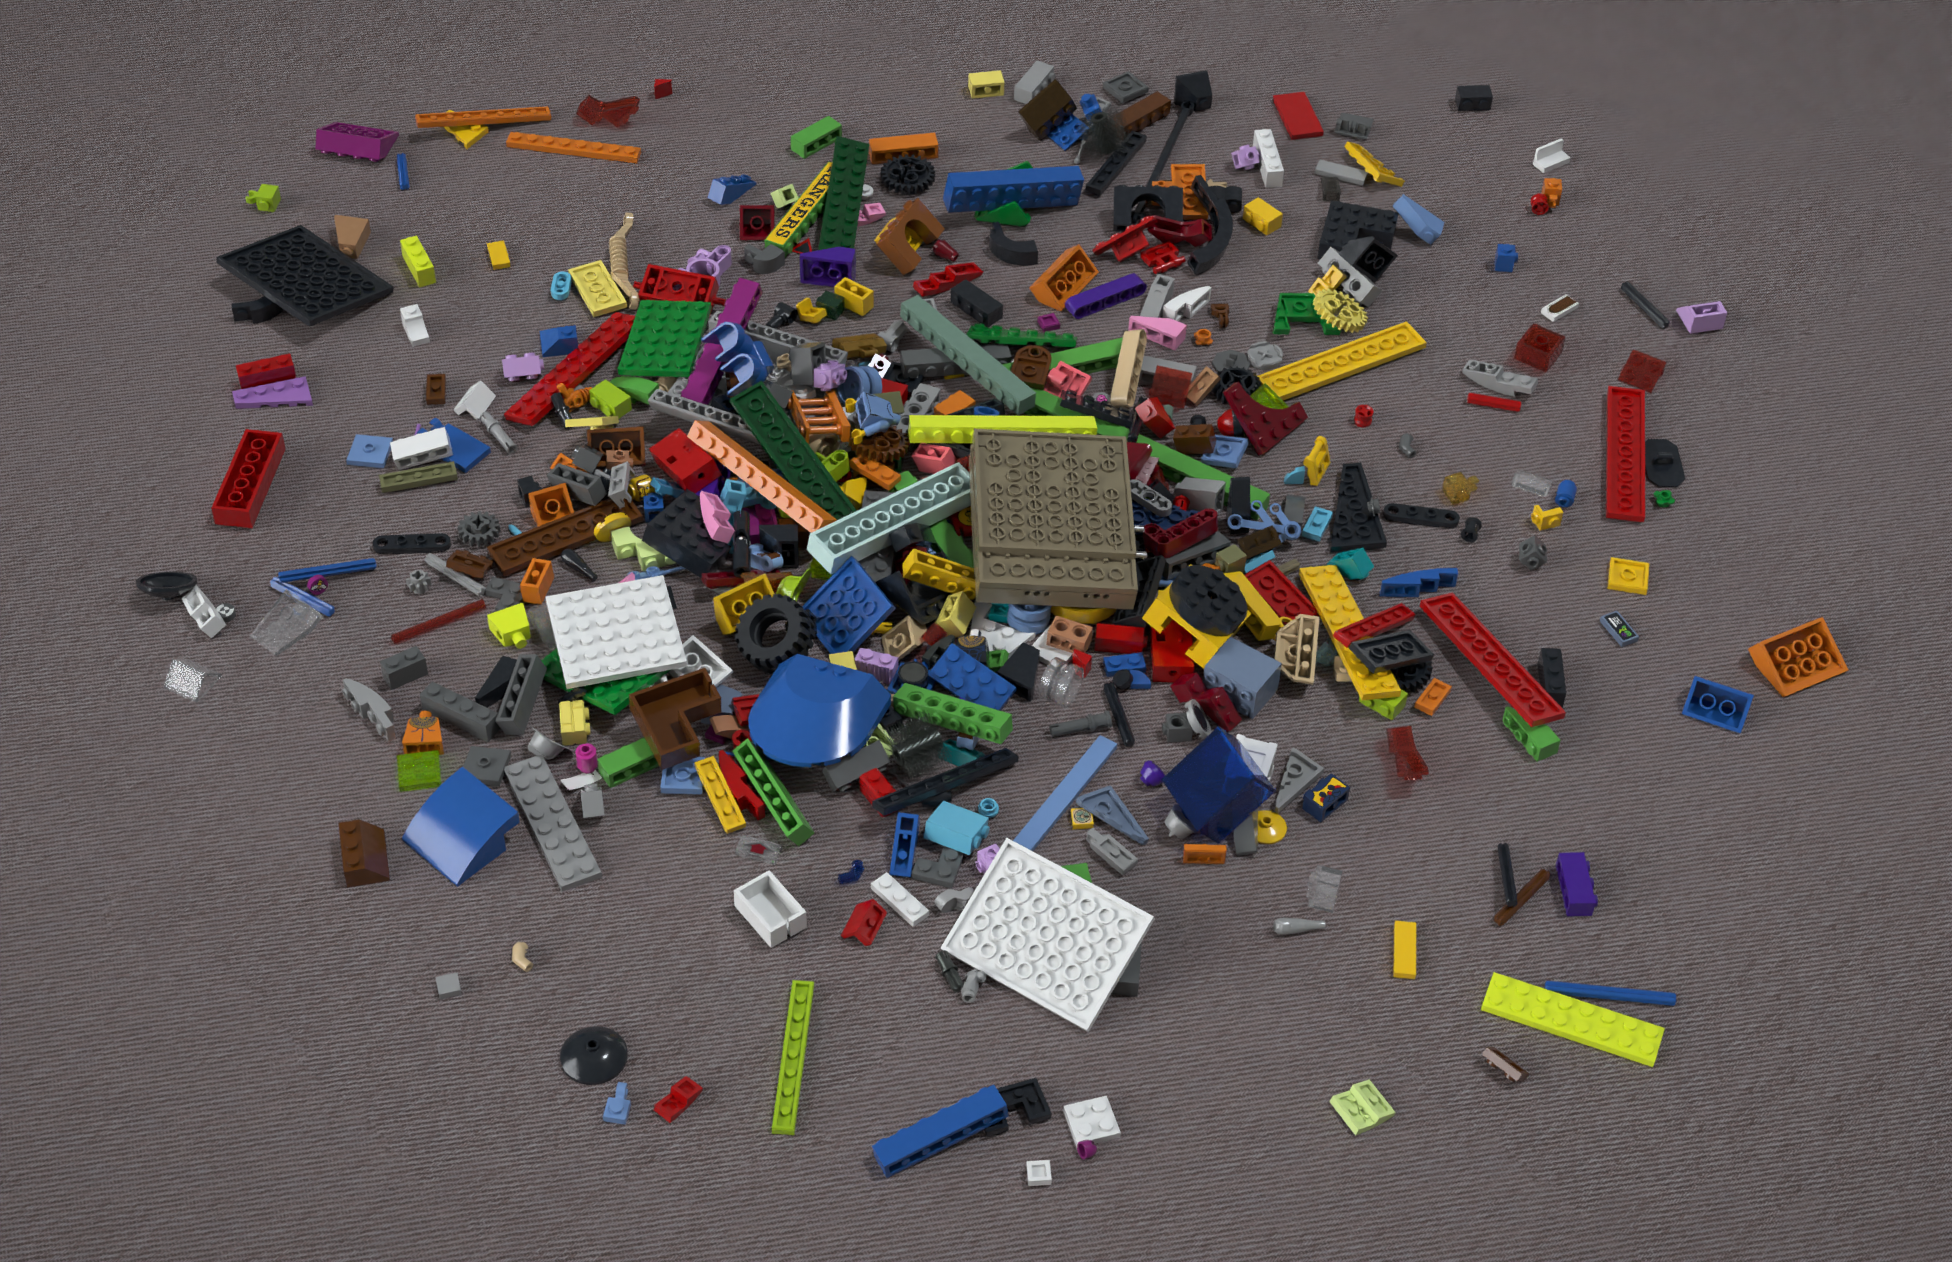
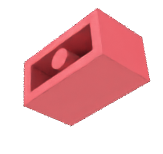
[912,443,958,474]

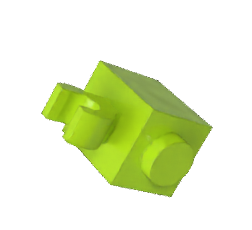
[245,184,281,212]

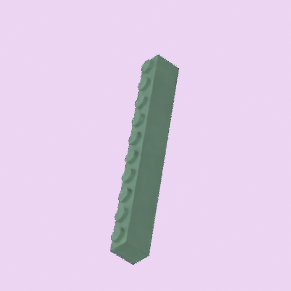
[900,295,1036,415]

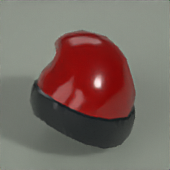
[1217,409,1245,438]

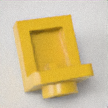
[796,298,827,324]
[1531,505,1563,531]

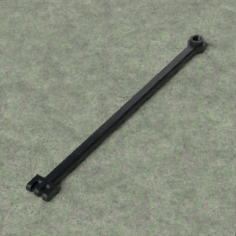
[1131,101,1194,223]

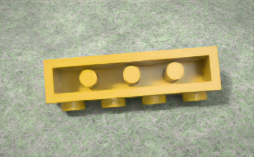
[902,548,976,600]

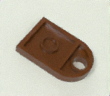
[1011,345,1052,390]

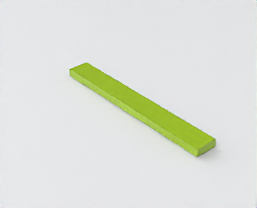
[772,980,814,1135]

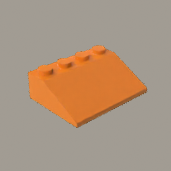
[1748,617,1848,697]

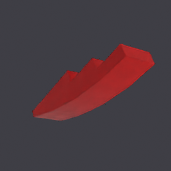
[913,262,983,297]

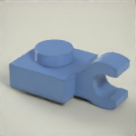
[603,1082,631,1125]

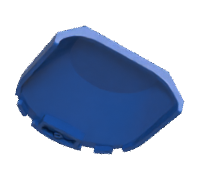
[748,654,891,767]

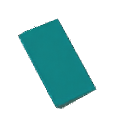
[938,739,985,766]

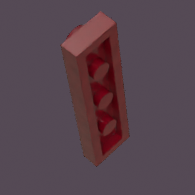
[701,569,782,589]

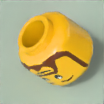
[627,475,655,502]

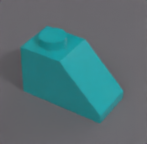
[1327,548,1374,580]

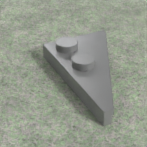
[1274,747,1324,813]

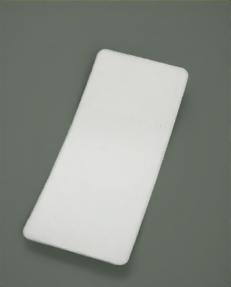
[561,770,602,790]

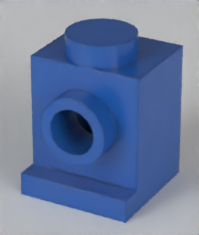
[643,492,664,523]

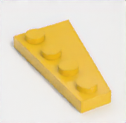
[1344,141,1405,187]

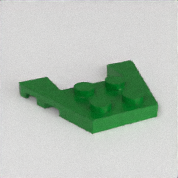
[1273,293,1341,335]

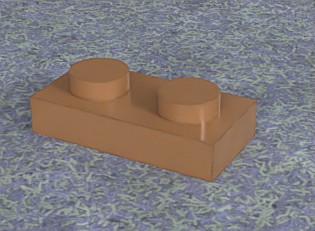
[1182,366,1221,406]

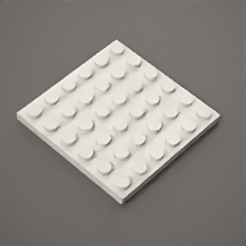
[545,575,687,689]

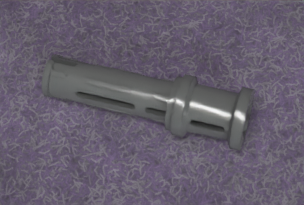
[1049,710,1112,738]

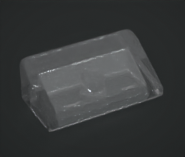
[1511,469,1554,497]

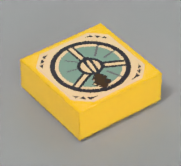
[1071,808,1094,829]

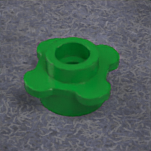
[1653,490,1675,508]

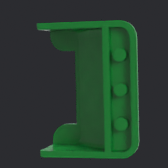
[974,161,1033,226]

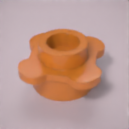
[1194,329,1213,345]

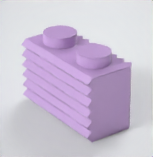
[855,648,899,685]

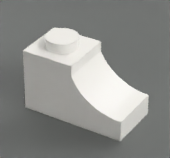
[400,304,430,347]

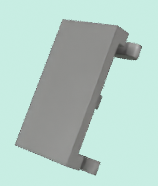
[608,461,635,508]

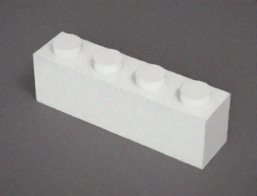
[1253,129,1284,188]

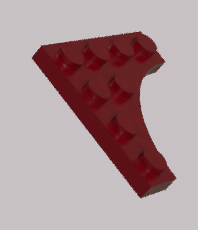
[1223,382,1308,456]

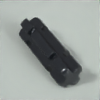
[558,686,587,703]

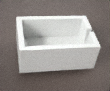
[734,870,807,948]

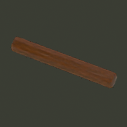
[1494,869,1550,926]

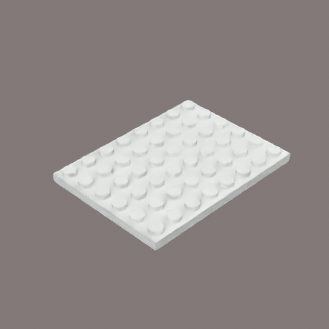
[940,838,1155,1032]

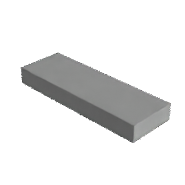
[1315,160,1368,186]

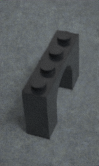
[1113,185,1183,232]

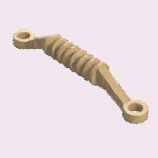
[609,212,639,310]

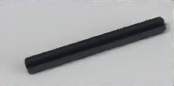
[1127,397,1147,443]

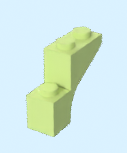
[611,527,676,571]

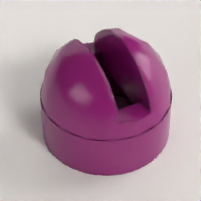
[1077,1140,1097,1159]

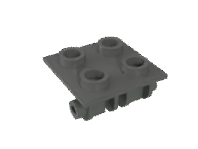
[1334,113,1374,140]

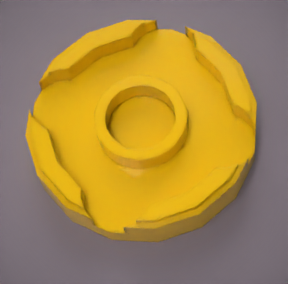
[594,512,631,542]

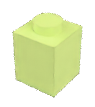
[771,184,798,209]

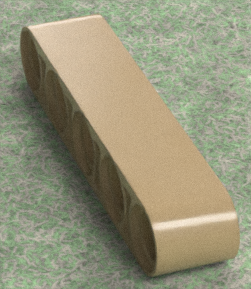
[1111,329,1147,408]

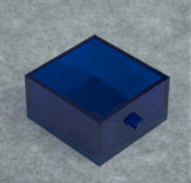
[1161,726,1276,844]

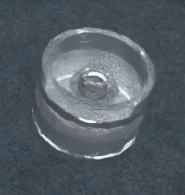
[1038,657,1084,708]

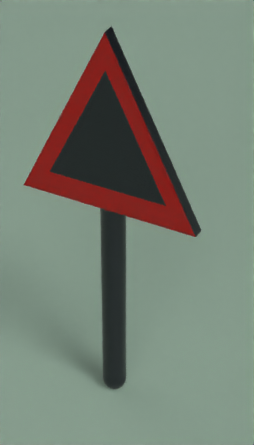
[791,238,812,254]

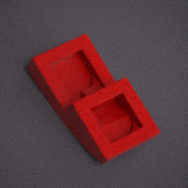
[654,1076,703,1123]

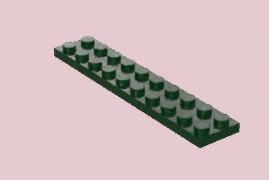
[818,136,869,250]
[730,381,857,520]

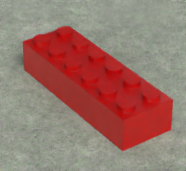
[211,429,286,528]

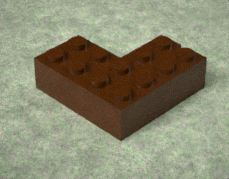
[629,668,721,770]

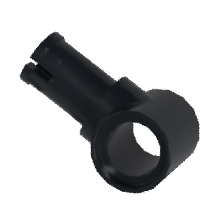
[765,302,798,329]

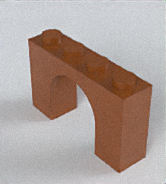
[876,198,945,275]

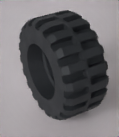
[735,594,815,674]

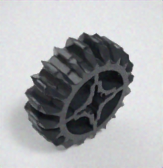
[1212,366,1261,407]

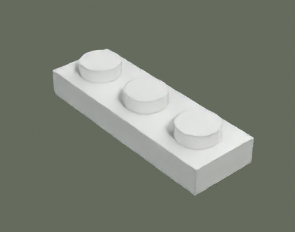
[871,872,929,927]

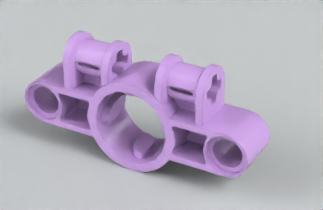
[673,245,732,291]

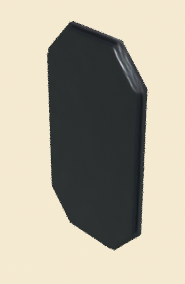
[1645,439,1685,487]

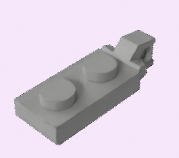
[1086,828,1138,875]

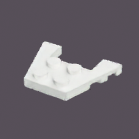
[971,600,1036,659]

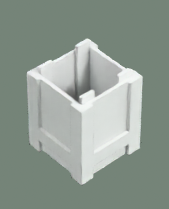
[1222,734,1278,806]

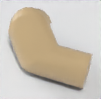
[512,942,533,972]

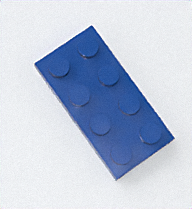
[928,643,1017,711]

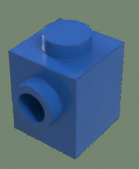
[1495,244,1518,272]

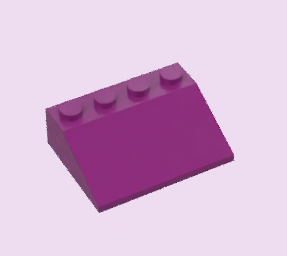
[315,122,399,162]

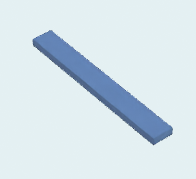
[1013,735,1117,851]

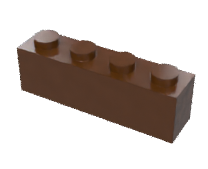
[1110,91,1171,140]

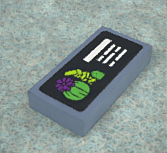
[1600,611,1639,647]

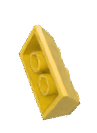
[713,574,774,635]

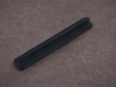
[1621,281,1670,329]
[1104,682,1135,747]
[1497,843,1518,907]

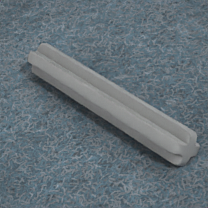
[424,553,486,596]

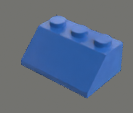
[1682,676,1754,734]

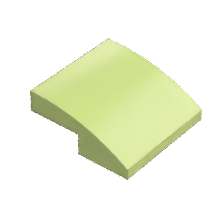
[1330,1079,1396,1135]

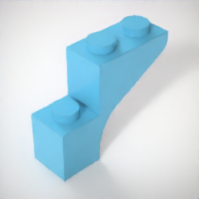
[720,479,746,554]

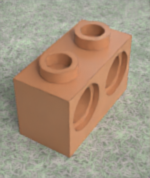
[1046,616,1093,653]

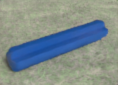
[397,153,410,190]

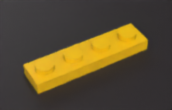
[694,756,746,834]

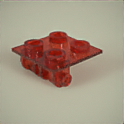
[1618,349,1667,393]
[1149,365,1192,409]

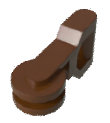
[1210,303,1229,328]

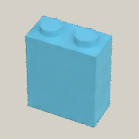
[924,801,990,855]

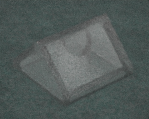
[164,659,222,703]

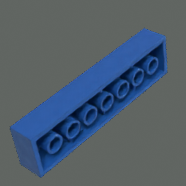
[943,166,1084,213]

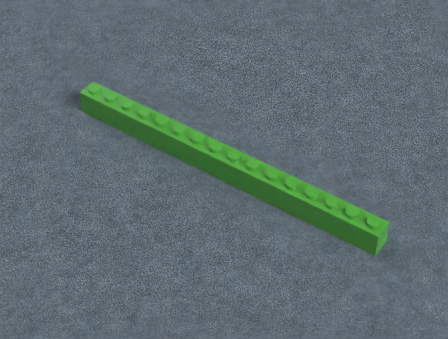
[1023,388,1270,520]

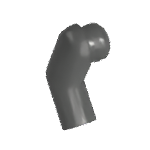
[1399,433,1416,458]

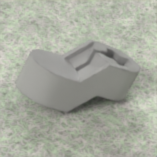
[935,887,975,913]

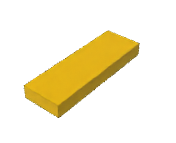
[1393,921,1416,979]

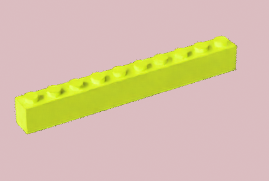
[908,415,1097,443]

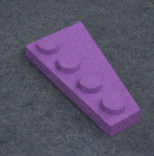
[232,376,313,409]

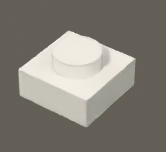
[1026,1160,1052,1186]

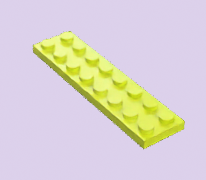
[1481,972,1665,1067]

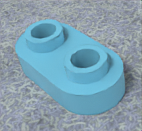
[551,271,572,300]

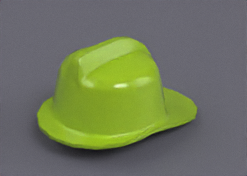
[776,568,811,602]

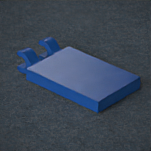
[417,418,491,473]

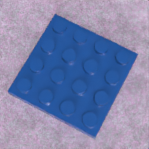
[802,556,896,654]

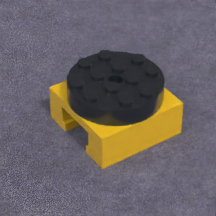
[1142,564,1252,669]

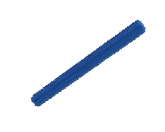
[1544,981,1676,1006]

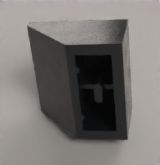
[759,524,799,568]

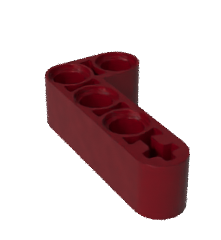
[1143,508,1218,559]

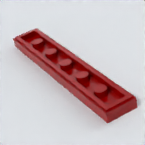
[1333,603,1416,648]

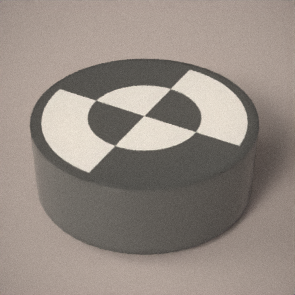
[216,603,236,622]

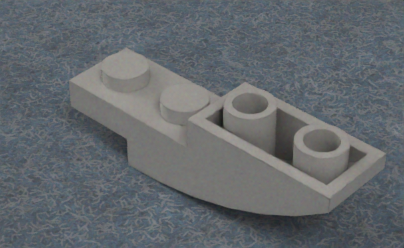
[1462,360,1538,397]
[342,678,396,742]

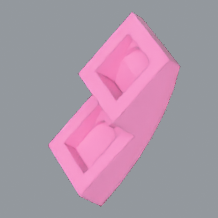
[857,203,886,227]

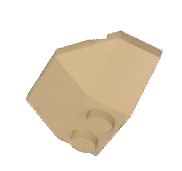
[1274,614,1319,685]

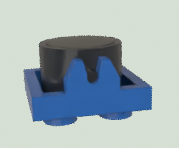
[887,659,936,694]

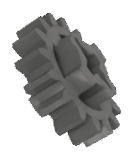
[458,511,500,547]

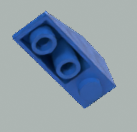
[708,174,757,205]

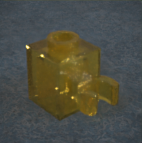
[1442,472,1479,505]

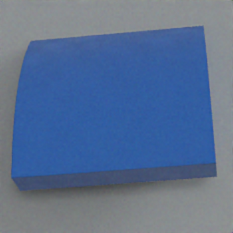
[402,767,520,887]

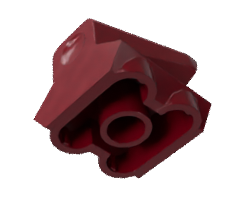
[1127,442,1159,486]

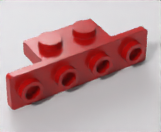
[1092,216,1157,262]

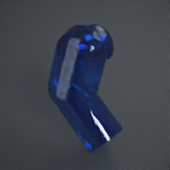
[838,859,864,885]

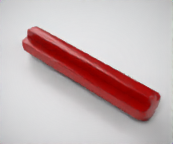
[1467,393,1521,412]

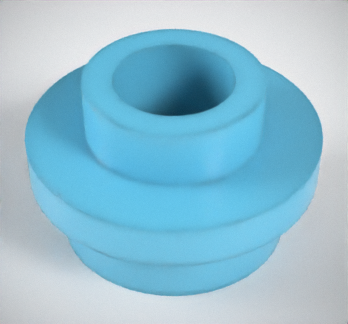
[978,798,999,818]

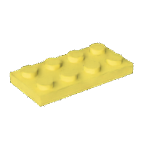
[568,260,627,317]

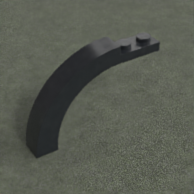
[1187,175,1233,275]

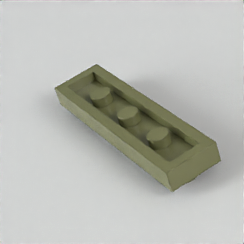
[379,461,458,493]

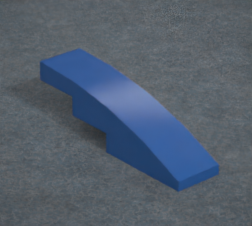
[1380,568,1458,597]

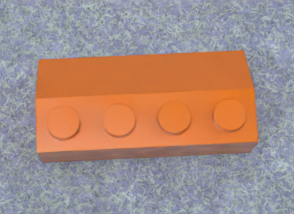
[1029,244,1099,311]

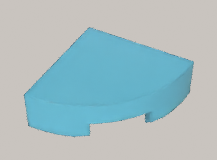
[1284,466,1305,484]

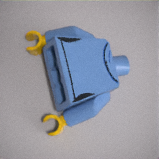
[845,391,901,444]

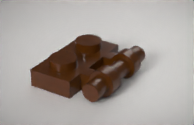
[446,549,494,579]

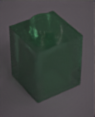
[816,291,844,321]

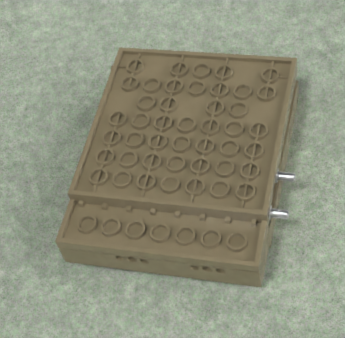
[969,429,1147,609]

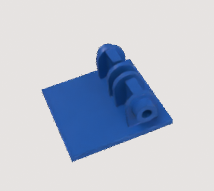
[1047,114,1089,151]

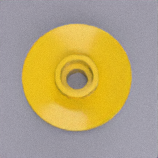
[1258,810,1287,844]

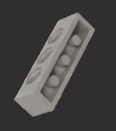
[1318,247,1382,307]
[891,383,940,449]

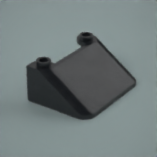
[876,551,952,624]

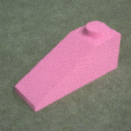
[1128,316,1187,350]

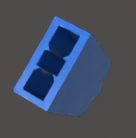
[1080,94,1102,129]

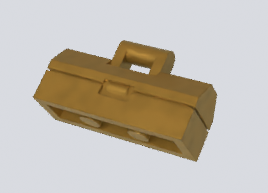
[832,333,887,360]

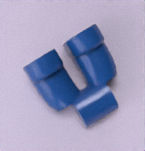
[701,322,775,396]

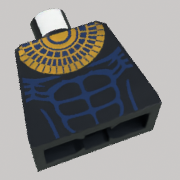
[955,629,990,669]

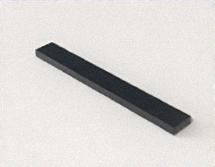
[872,748,1019,816]

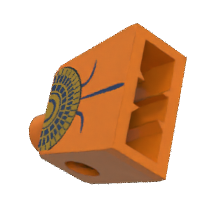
[402,711,444,756]

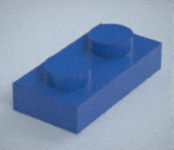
[1103,652,1146,677]

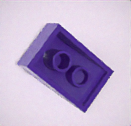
[800,247,856,287]

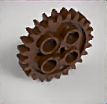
[849,425,910,463]

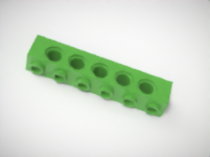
[893,683,1013,744]

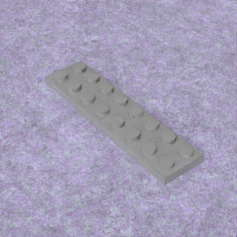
[504,756,602,892]

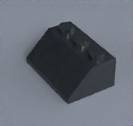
[1339,236,1398,282]

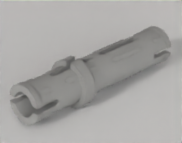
[479,411,518,454]

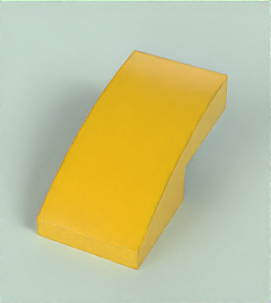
[1308,265,1347,296]

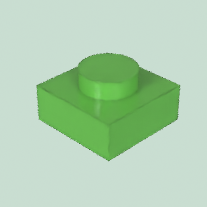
[989,649,1009,672]

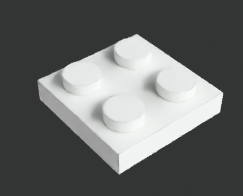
[1063,1096,1121,1147]

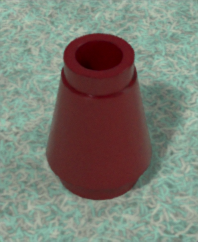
[932,239,959,262]

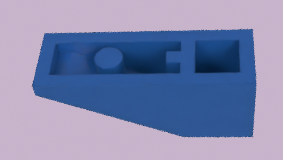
[889,812,920,878]

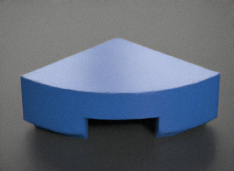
[1130,669,1151,689]

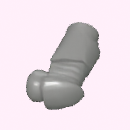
[961,969,986,1003]

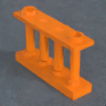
[787,389,851,444]

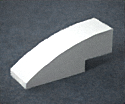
[1163,286,1211,321]
[182,585,226,638]

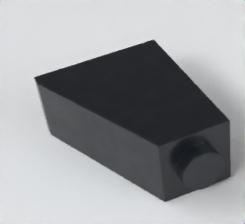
[997,642,1040,702]

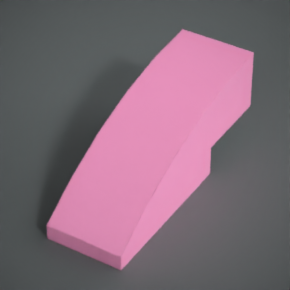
[700,491,735,543]

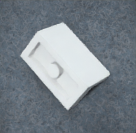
[1533,138,1570,173]
[454,381,496,420]

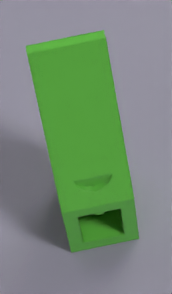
[1502,706,1561,762]

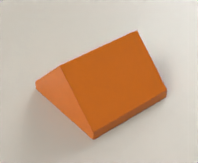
[528,483,574,526]

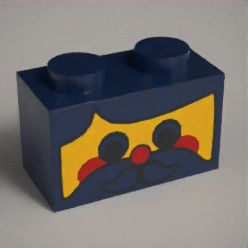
[1302,773,1350,822]

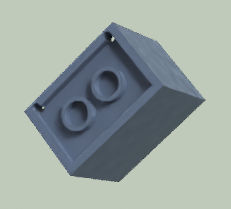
[1203,637,1282,719]

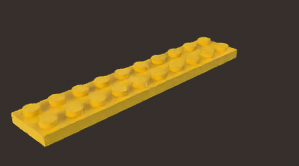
[1257,321,1427,403]
[1299,565,1401,700]

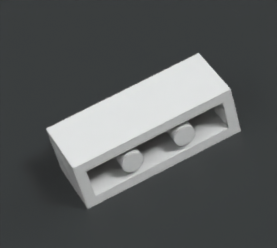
[390,427,453,470]

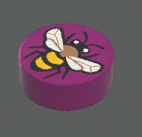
[307,575,328,595]

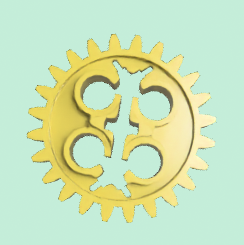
[1313,289,1368,333]

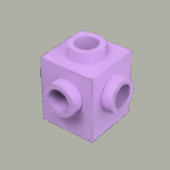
[1231,145,1260,170]

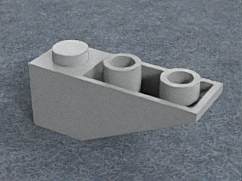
[1140,274,1175,318]

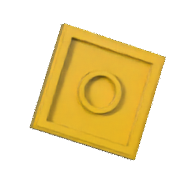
[1607,557,1649,595]

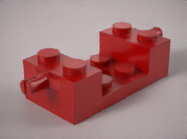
[633,264,727,317]

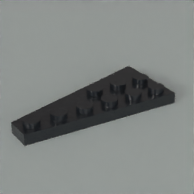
[1330,463,1387,552]

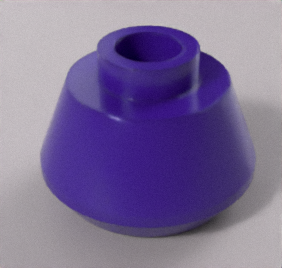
[1140,760,1166,787]

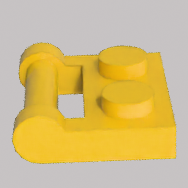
[1303,436,1331,486]

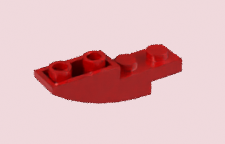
[719,750,766,821]

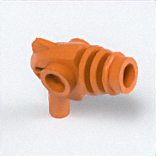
[557,383,592,412]

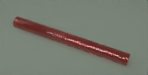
[391,599,486,644]

